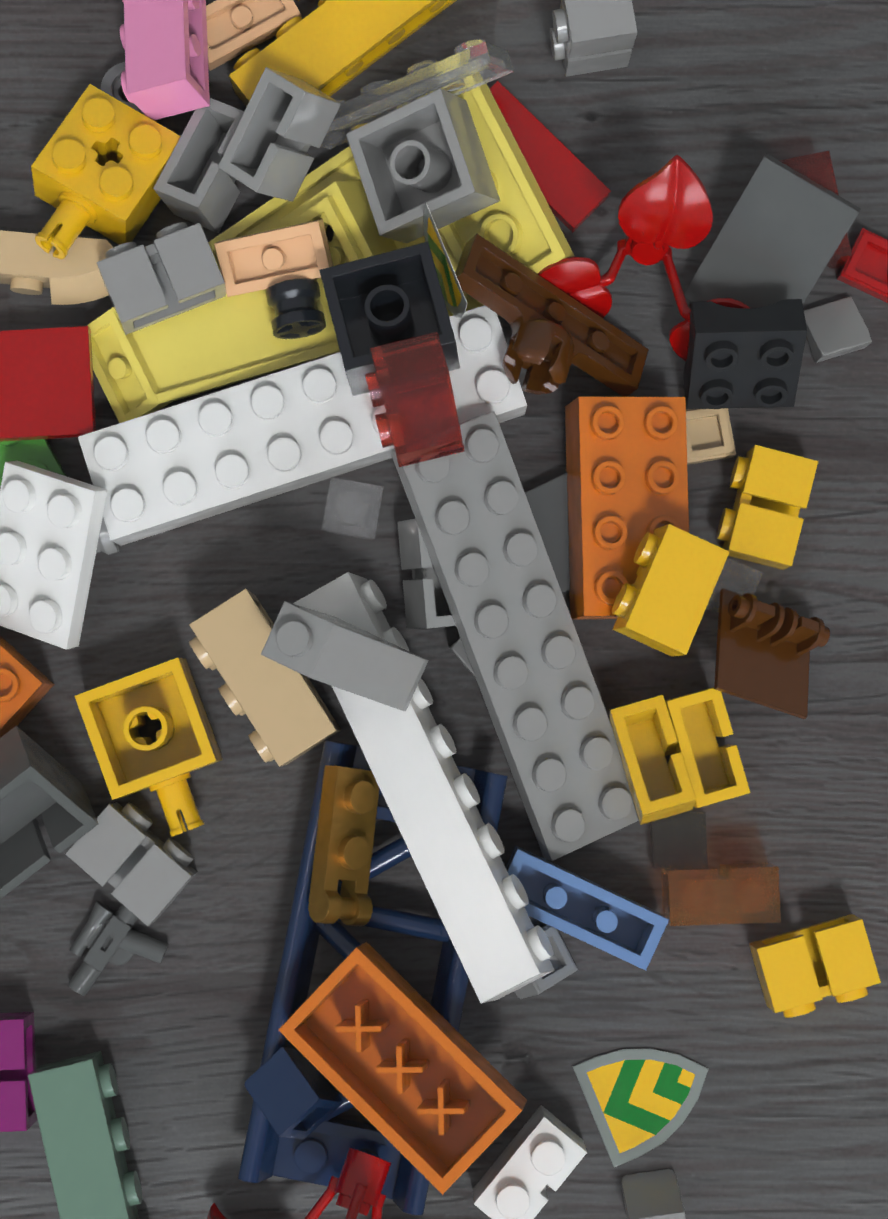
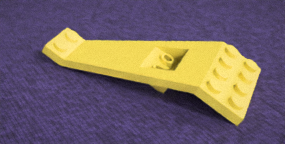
[87,64,574,423]

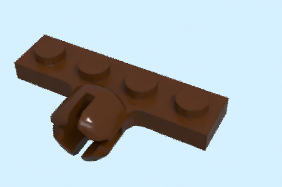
[455,234,649,397]

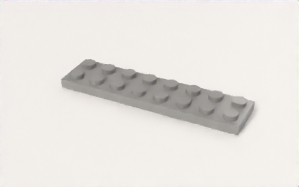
[390,411,639,861]

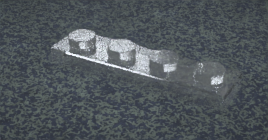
[320,39,514,149]

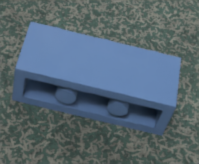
[505,845,669,971]

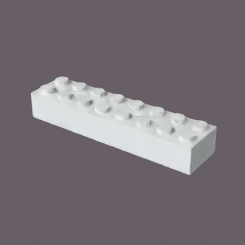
[78,305,527,546]

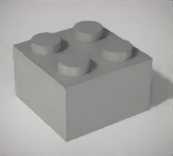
[346,88,500,243]

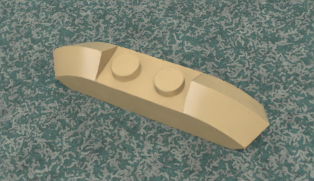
[0,230,113,305]

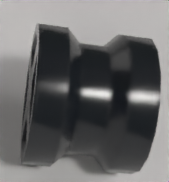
[266,279,326,339]

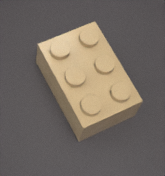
[189,589,341,767]

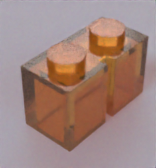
[661,862,781,926]

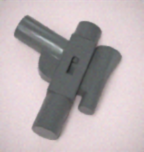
[68,900,169,996]

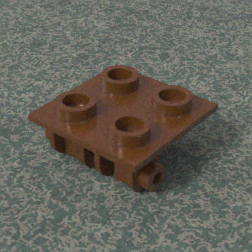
[714,588,830,719]

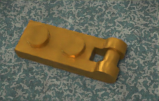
[308,765,379,926]

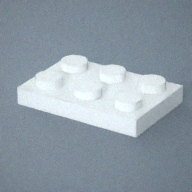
[0,461,108,650]

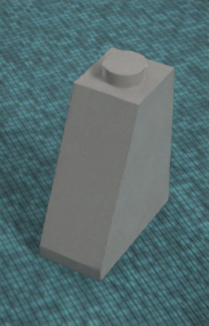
[261,601,429,711]

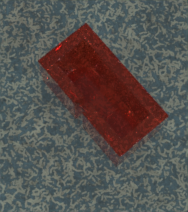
[365,332,465,467]

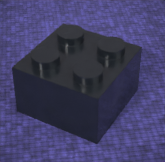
[319,242,460,396]

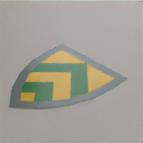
[423,202,467,318]
[573,1049,708,1167]

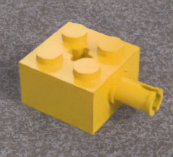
[31,84,181,259]
[74,657,223,837]

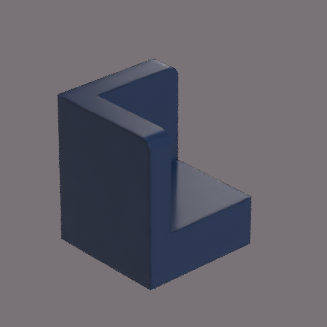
[245,1046,344,1139]

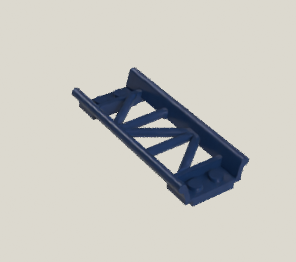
[238,740,508,1215]

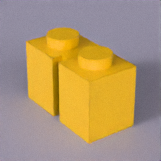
[717,445,818,570]
[612,524,729,657]
[665,687,750,808]
[609,695,696,825]
[749,914,881,1018]

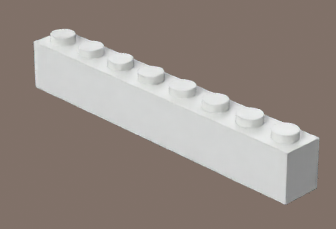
[293,572,555,1003]

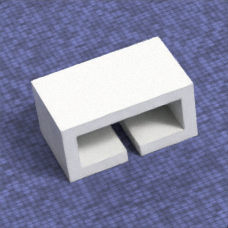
[473,1105,587,1219]

